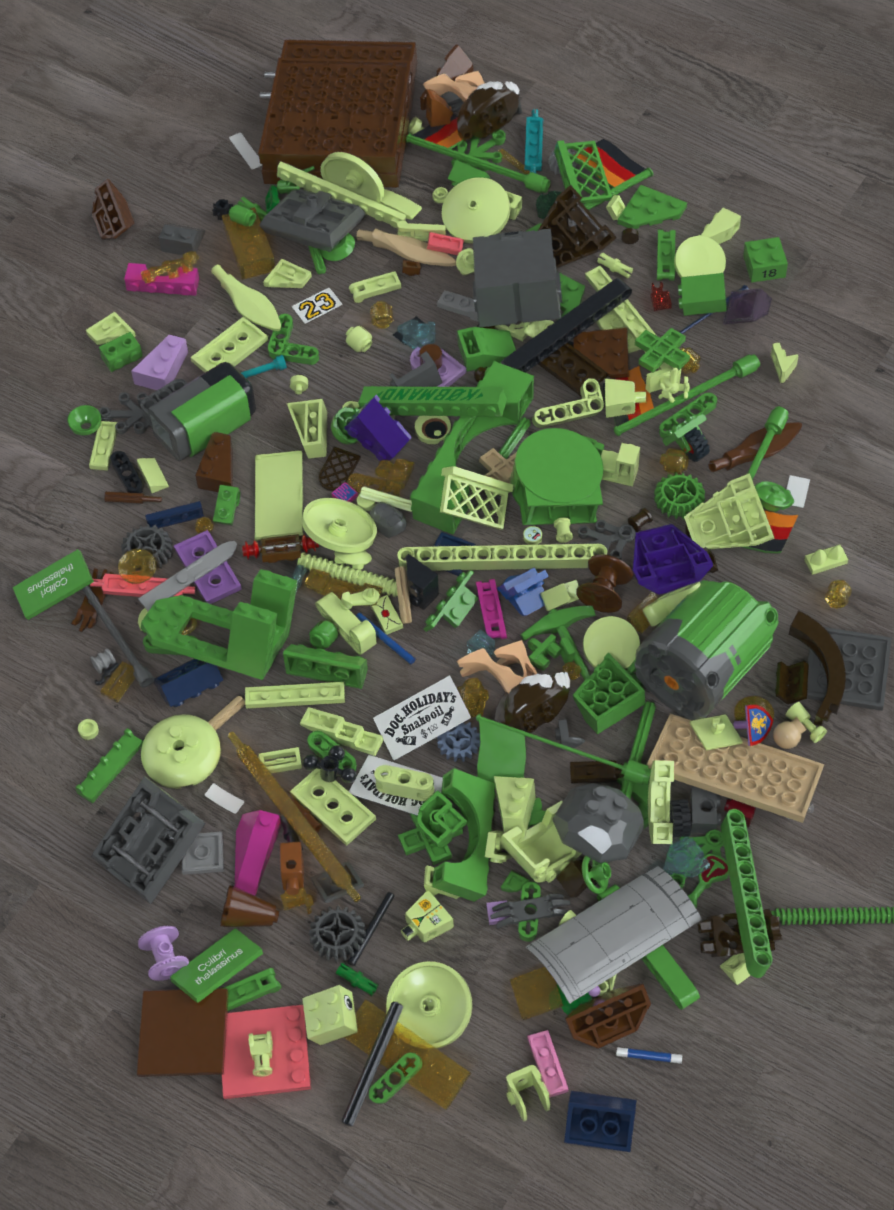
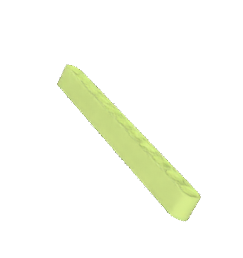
[397,544,607,571]

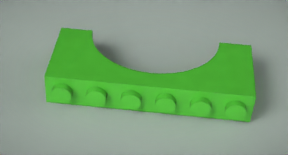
[432,768,495,902]

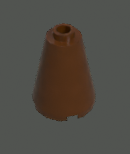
[220,885,279,927]

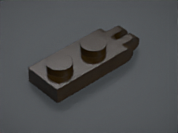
[570,760,624,784]

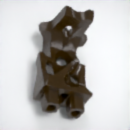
[697,909,783,957]

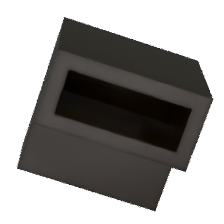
[556,860,597,898]

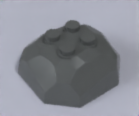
[553,783,644,863]

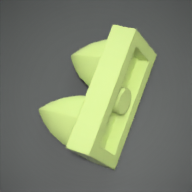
[804,545,848,575]

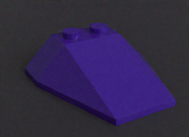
[633,524,713,595]

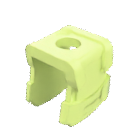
[506,1065,551,1121]

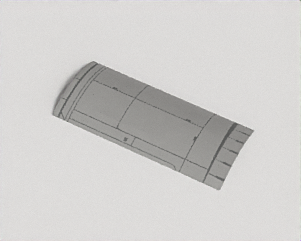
[526,866,702,1003]

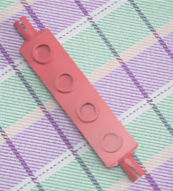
[90,574,195,597]

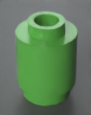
[229,204,256,227]

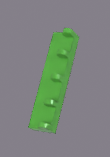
[75,728,143,803]

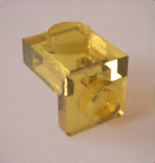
[280,887,314,914]

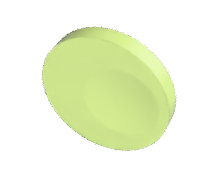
[674,236,726,278]
[583,616,640,670]

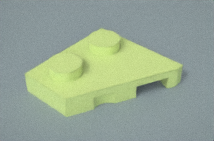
[263,259,312,288]

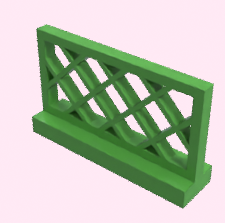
[554,140,612,203]

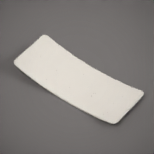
[205,783,244,814]

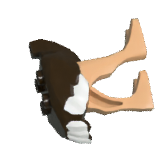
[423,71,519,141]
[457,640,570,733]

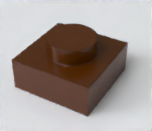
[402,260,421,276]

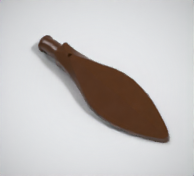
[708,422,802,472]

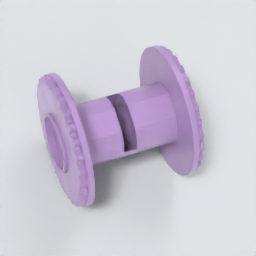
[138,926,189,981]

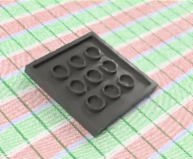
[807,627,892,711]

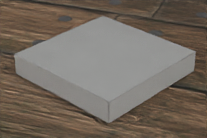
[182,831,224,875]

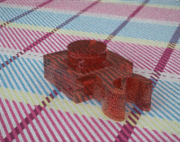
[650,282,672,311]

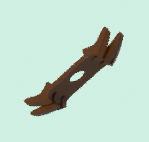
[71,568,114,632]

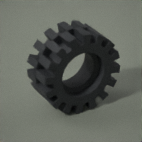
[670,799,691,837]

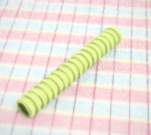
[297,552,398,597]

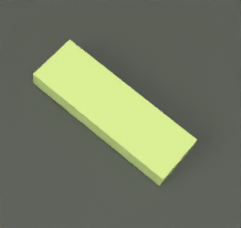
[89,421,118,470]

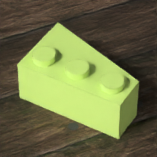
[287,399,327,459]

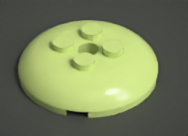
[141,714,221,789]

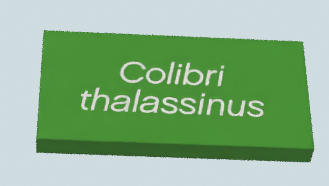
[13,549,94,620]
[170,928,263,1003]

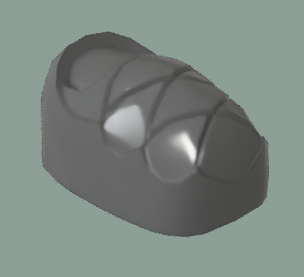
[370,502,407,538]

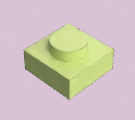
[606,195,625,220]

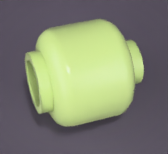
[346,326,372,352]

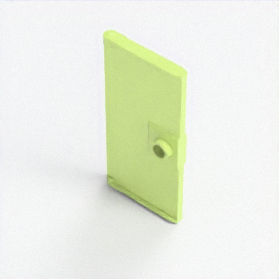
[255,451,303,541]

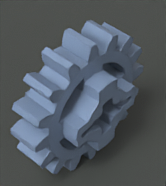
[437,722,480,762]

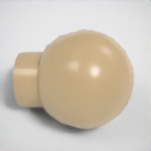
[773,718,806,749]

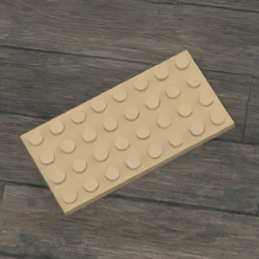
[647,714,824,823]

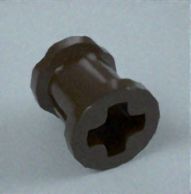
[627,508,653,532]

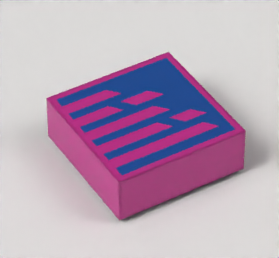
[331,482,358,502]

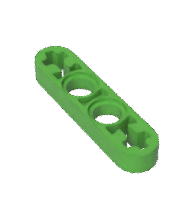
[659,393,717,439]

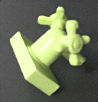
[645,367,690,403]

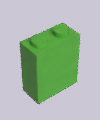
[678,273,727,316]

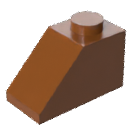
[426,89,453,127]

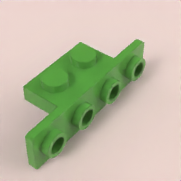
[423,570,478,632]

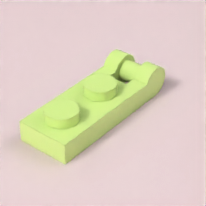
[397,220,446,241]
[349,271,401,303]

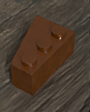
[195,432,233,492]

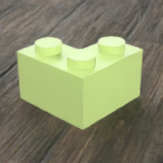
[601,443,640,486]

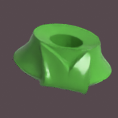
[320,233,355,261]
[755,481,794,511]

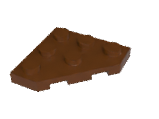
[573,328,629,379]

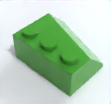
[573,652,645,735]

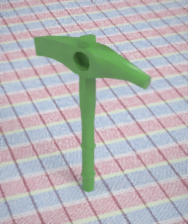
[520,606,596,681]

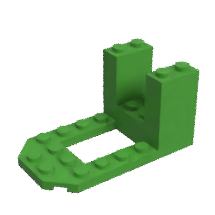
[141,569,298,680]

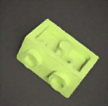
[485,830,513,863]

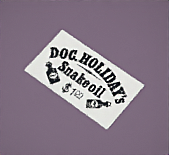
[373,675,471,760]
[349,755,443,816]

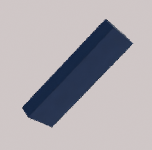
[145,501,204,529]

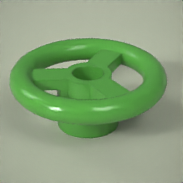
[582,856,611,894]

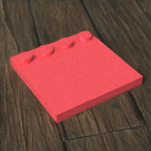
[222,1005,311,1099]

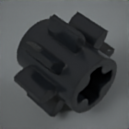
[212,199,233,221]

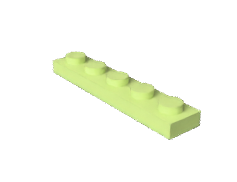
[245,682,345,709]

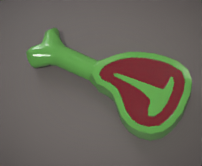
[687,853,729,908]

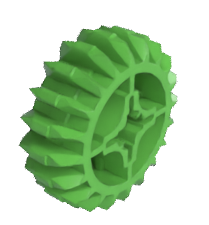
[654,472,705,520]

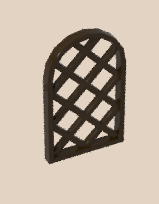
[319,447,361,491]

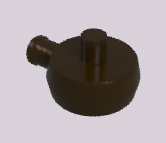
[474,367,488,382]

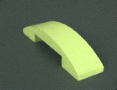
[648,760,674,844]

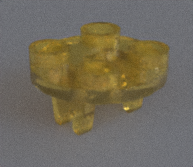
[456,678,489,717]

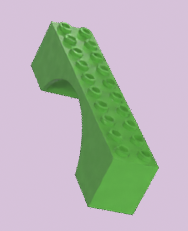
[410,361,534,535]

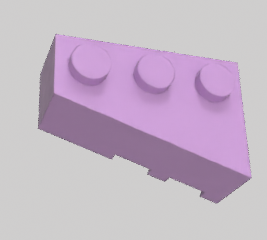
[131,335,188,390]

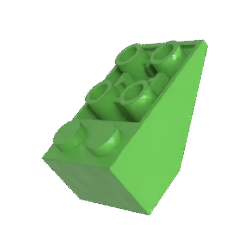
[457,327,516,371]

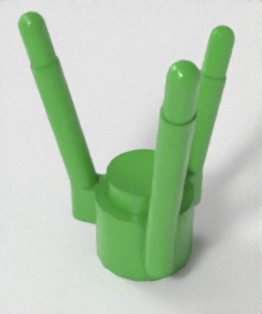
[277,166,315,194]

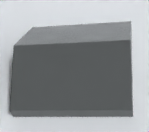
[311,861,364,903]

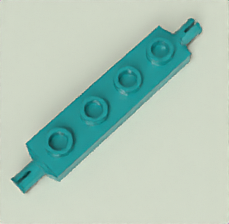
[524,109,543,173]

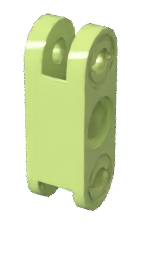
[374,765,435,801]

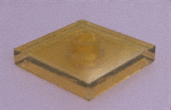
[510,967,563,1020]

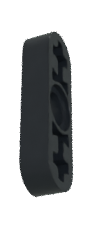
[110,451,143,493]

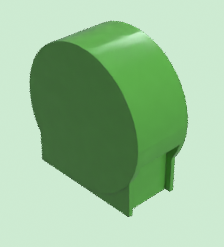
[510,428,603,525]

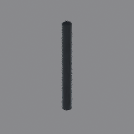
[348,892,395,966]

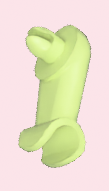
[341,588,380,610]

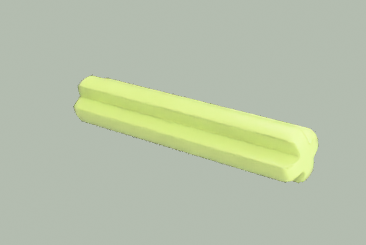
[360,487,412,512]

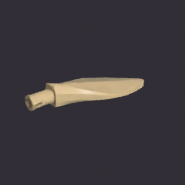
[357,228,456,266]

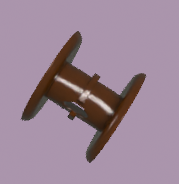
[576,554,633,613]

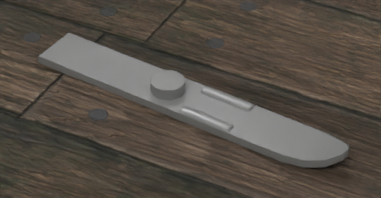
[138,541,237,611]

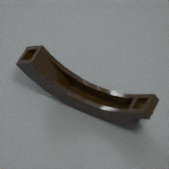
[788,610,846,726]

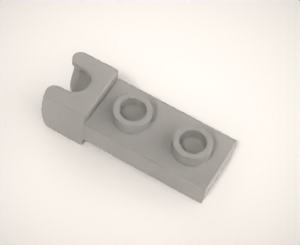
[437,290,478,322]

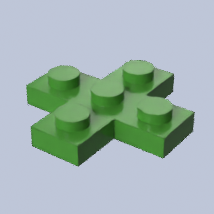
[635,328,690,373]
[398,813,463,865]

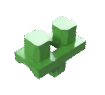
[528,634,562,671]

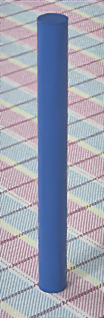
[356,613,415,665]

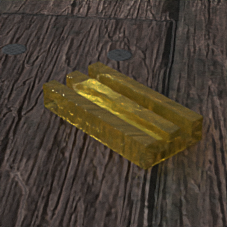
[100,661,135,703]

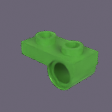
[213,485,240,525]

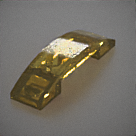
[304,568,383,606]

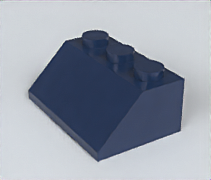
[154,658,223,707]
[564,1091,636,1152]

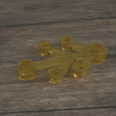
[141,251,199,283]

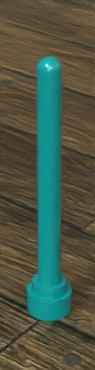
[240,355,287,378]

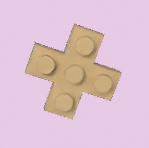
[479,448,517,494]

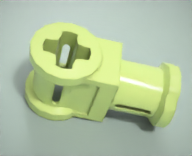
[249,1031,273,1077]

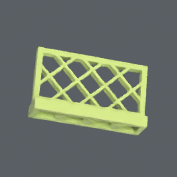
[440,466,513,530]

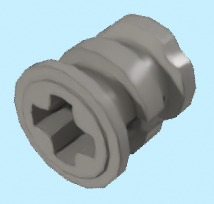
[90,649,116,674]

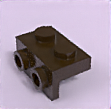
[775,661,809,705]

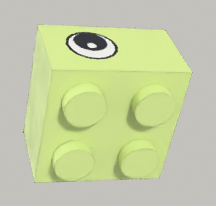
[302,985,358,1045]

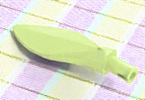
[211,264,281,331]

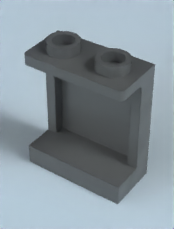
[389,351,443,387]

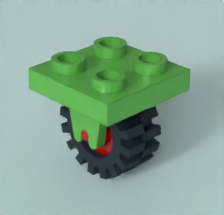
[662,413,710,462]

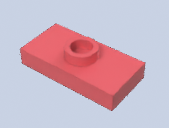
[427,232,464,256]

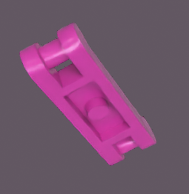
[475,579,507,642]

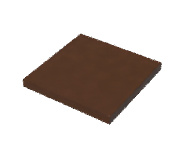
[137,988,229,1077]

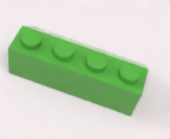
[283,644,368,689]

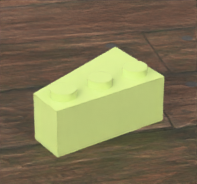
[494,776,536,838]

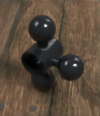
[303,745,357,784]

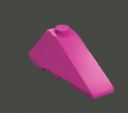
[235,810,281,896]

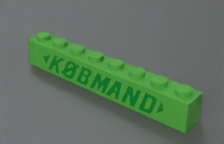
[358,386,507,417]

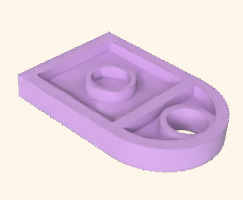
[410,344,466,387]

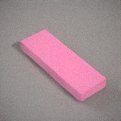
[527,1030,569,1098]

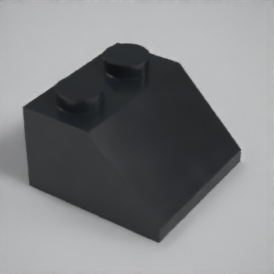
[406,554,439,610]

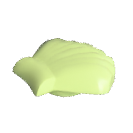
[456,248,474,276]

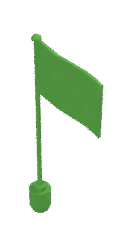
[476,714,651,785]

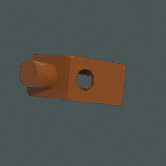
[280,842,304,895]

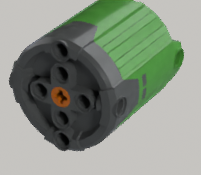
[634,580,779,721]

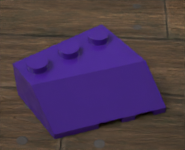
[344,395,412,464]

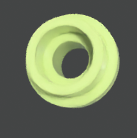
[432,187,449,203]

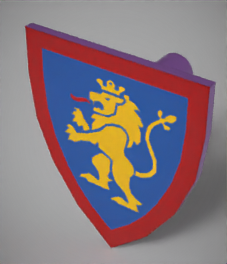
[734,705,774,746]

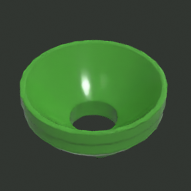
[67,405,101,435]

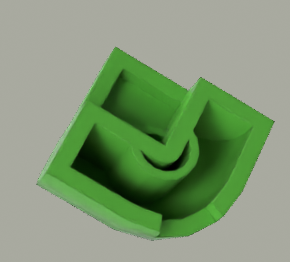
[417,791,467,848]

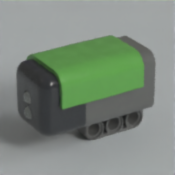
[141,362,256,461]

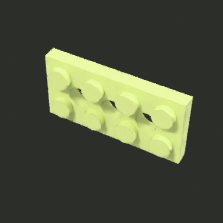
[191,316,268,372]
[290,768,376,846]

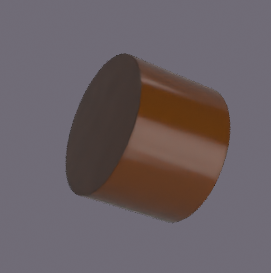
[419,344,442,369]

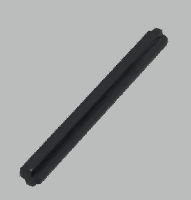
[342,1001,403,1126]

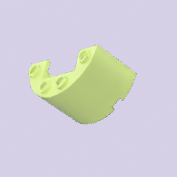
[501,801,582,883]

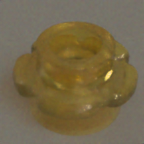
[195,517,214,533]
[562,662,581,680]

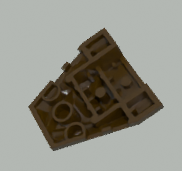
[538,185,617,269]

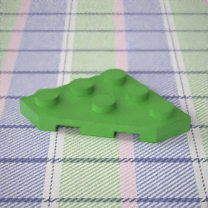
[617,185,687,229]

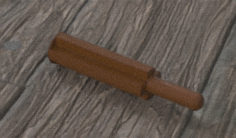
[105,491,162,504]

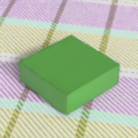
[559,637,575,665]

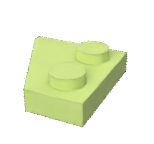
[86,312,136,345]

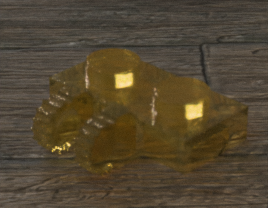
[375,459,414,489]

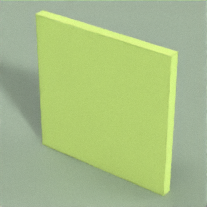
[689,714,743,751]

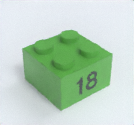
[743,237,788,283]

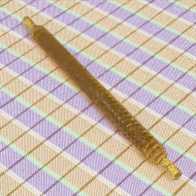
[228,732,361,902]

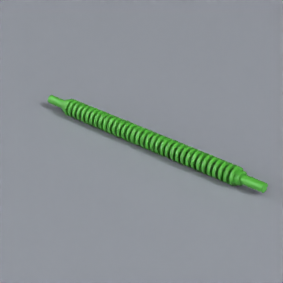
[771,907,894,925]

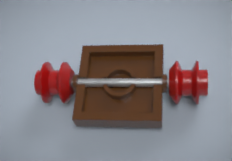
[242,534,319,563]

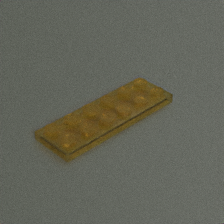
[344,999,471,1110]

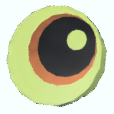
[415,416,451,444]

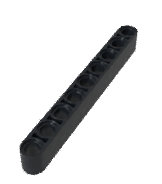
[501,278,632,373]

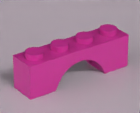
[124,263,199,296]

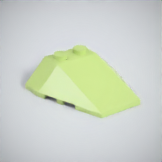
[684,473,775,549]

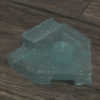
[397,320,435,349]
[663,836,710,877]

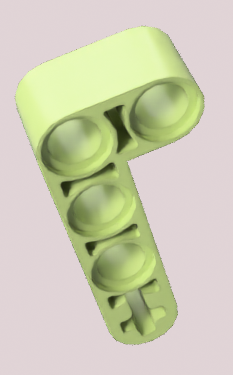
[532,379,604,428]
[642,582,700,627]
[315,592,377,655]

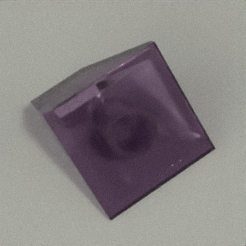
[723,288,772,325]

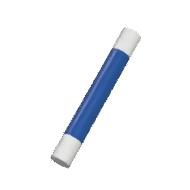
[616,1047,682,1064]

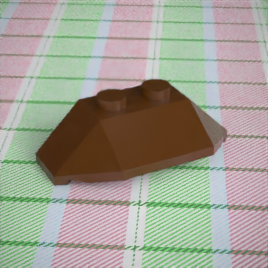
[92,178,135,240]
[565,983,651,1049]

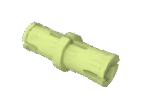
[597,253,633,278]

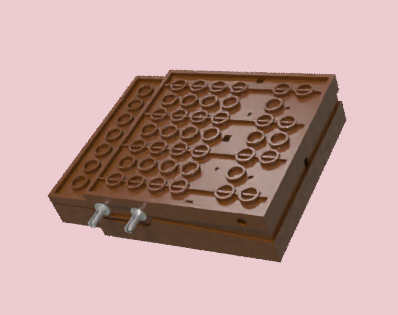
[258,40,418,188]

